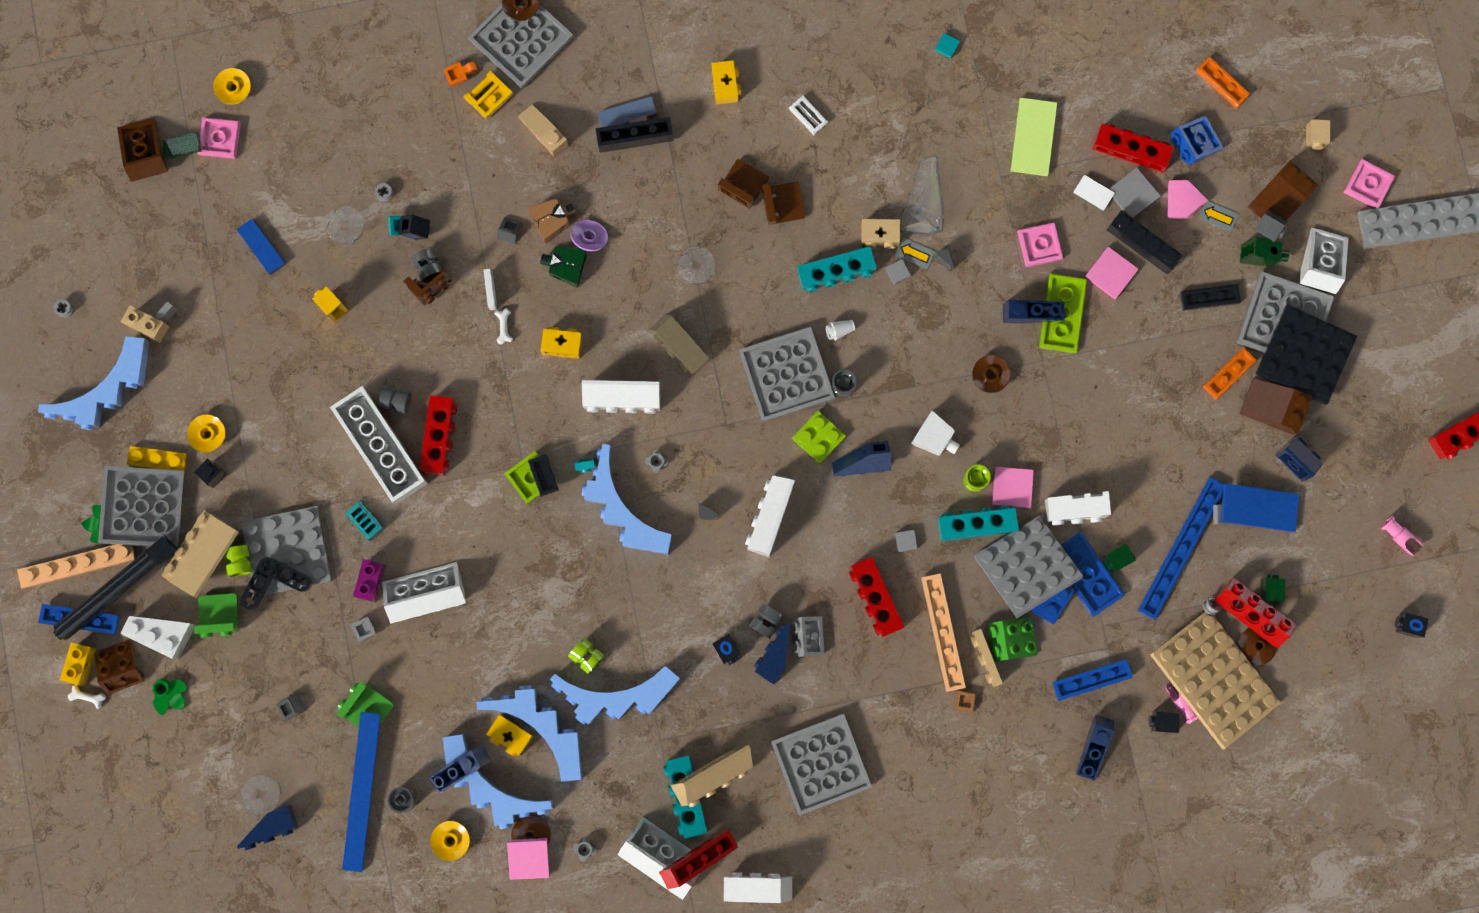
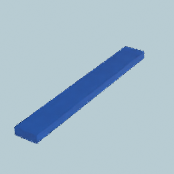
[1137,477,1224,620]
[342,712,381,872]

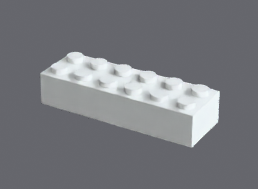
[330,386,428,505]

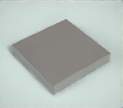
[1109,167,1160,218]

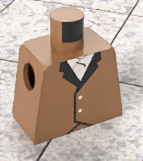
[527,199,576,244]

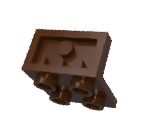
[718,159,769,209]
[762,181,805,225]
[403,270,452,306]
[94,639,145,695]

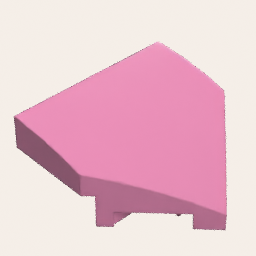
[1168,180,1208,219]

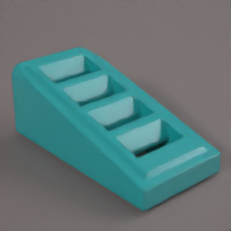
[345,500,385,541]

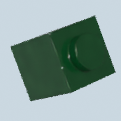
[1103,543,1136,573]
[1261,575,1285,603]

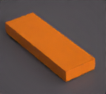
[1196,56,1250,109]
[1203,347,1257,400]

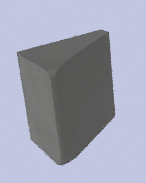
[498,217,523,244]
[934,249,954,271]
[699,503,719,520]
[276,694,306,721]

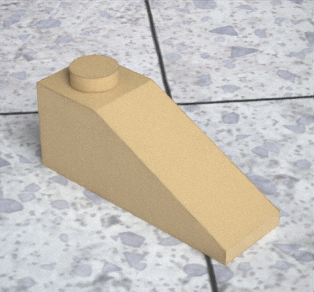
[518,105,569,158]

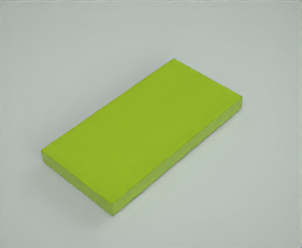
[1039,273,1087,354]

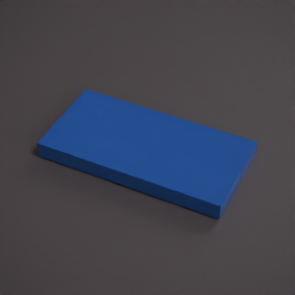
[1221,484,1299,532]
[1061,531,1125,617]

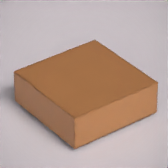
[954,690,977,713]

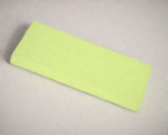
[1010,98,1057,176]

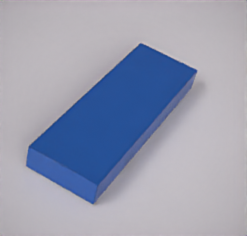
[236,219,285,275]

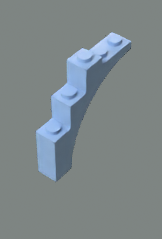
[38,336,150,430]
[582,444,672,555]
[550,666,680,725]
[476,685,582,782]
[443,734,554,829]

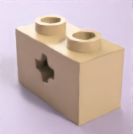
[861,219,900,249]
[120,305,169,343]

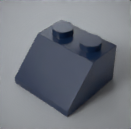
[1275,436,1323,482]

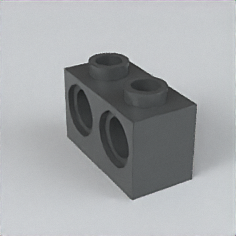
[1255,209,1288,242]

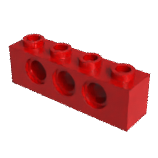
[1092,123,1174,173]
[419,395,458,476]
[1428,411,1479,460]
[849,557,905,638]
[1215,577,1296,649]
[659,830,738,889]

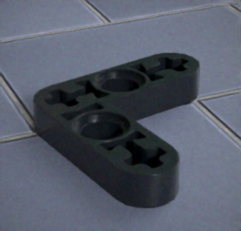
[240,557,312,610]

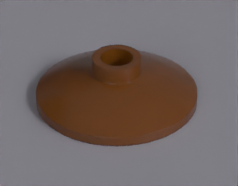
[502,0,540,21]
[972,355,1011,393]
[1237,628,1277,666]
[511,815,551,844]

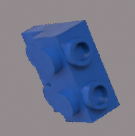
[1170,116,1224,166]
[1030,585,1074,625]

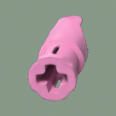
[1380,516,1424,556]
[1166,683,1198,724]

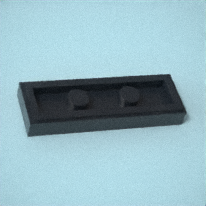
[1180,284,1241,311]

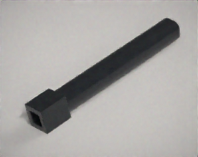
[53,534,178,641]

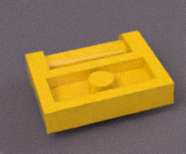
[463,71,513,120]

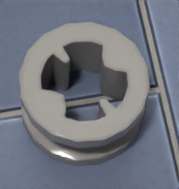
[375,183,393,202]
[53,299,73,318]
[1203,596,1223,616]

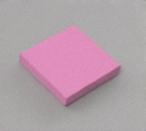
[197,117,241,159]
[1344,159,1395,209]
[1017,222,1063,268]
[1085,247,1138,299]
[992,467,1034,509]
[507,838,550,880]

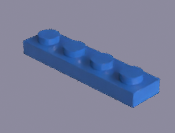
[38,604,120,635]
[1052,659,1133,701]

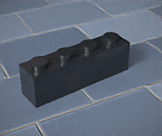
[595,117,674,153]
[1107,210,1183,275]

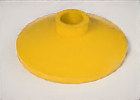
[213,68,251,105]
[187,415,226,453]
[430,821,470,861]

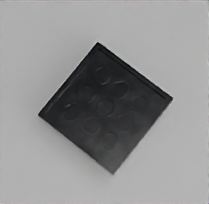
[1255,304,1357,405]

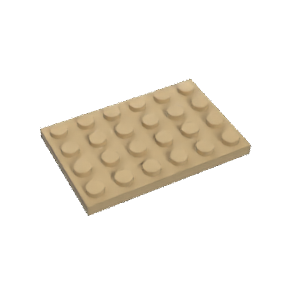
[1150,611,1281,750]

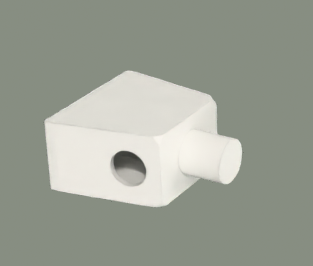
[911,411,960,456]

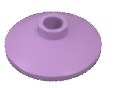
[570,220,608,251]

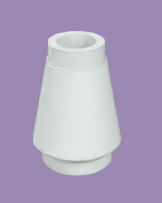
[825,320,855,340]

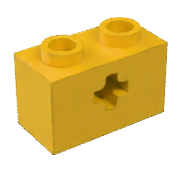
[711,60,741,105]
[312,286,349,323]
[540,326,583,359]
[60,642,97,686]
[486,714,533,757]

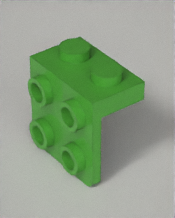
[194,593,239,638]
[988,618,1038,662]
[337,682,394,727]

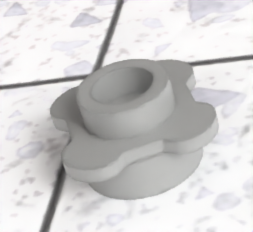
[645,450,668,473]
[573,838,596,862]

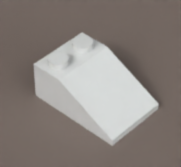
[1300,228,1348,294]

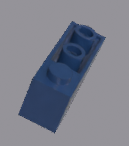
[1003,300,1065,324]
[832,441,891,477]
[754,623,790,685]
[1076,714,1115,781]
[429,744,493,794]
[237,805,298,851]

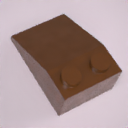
[117,118,168,182]
[1248,161,1319,220]
[1239,378,1312,435]

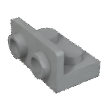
[791,616,825,657]

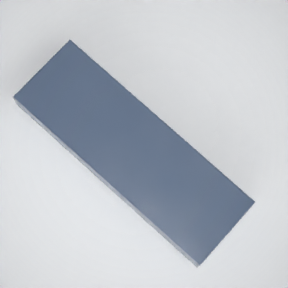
[598,96,657,127]

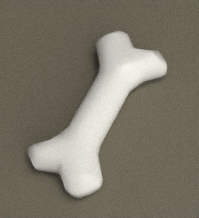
[494,308,513,345]
[68,685,106,709]

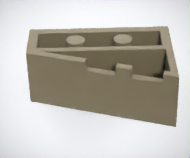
[649,315,710,374]

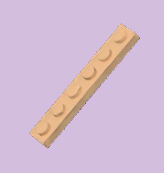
[17,544,136,589]
[921,573,966,692]

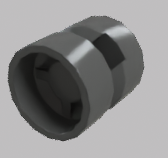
[410,248,443,283]
[831,369,857,398]
[378,385,412,415]
[748,603,783,639]
[387,786,417,813]

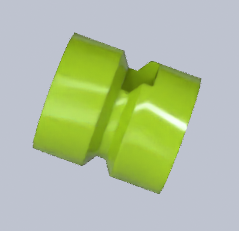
[963,464,991,492]
[224,545,253,577]
[568,638,605,674]

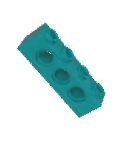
[797,247,876,293]
[937,505,1019,542]
[663,755,708,839]

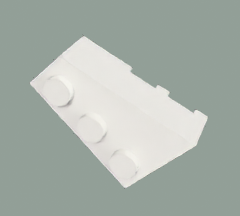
[1045,491,1111,526]
[120,616,196,660]
[724,872,792,903]

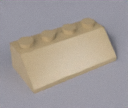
[161,510,239,598]
[671,745,753,807]

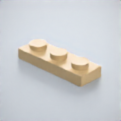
[970,629,1003,687]

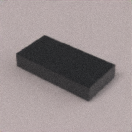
[528,454,559,497]

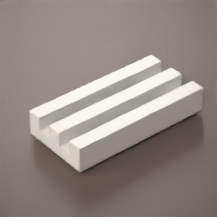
[789,95,828,136]
[483,269,497,310]

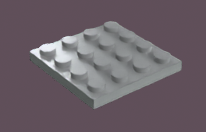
[468,3,574,89]
[1236,271,1334,353]
[739,327,835,422]
[98,466,185,548]
[241,506,332,596]
[974,516,1083,618]
[771,714,872,816]

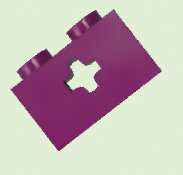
[353,559,386,603]

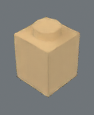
[1306,119,1330,150]

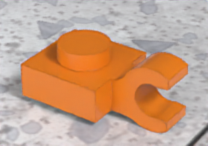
[443,61,479,88]

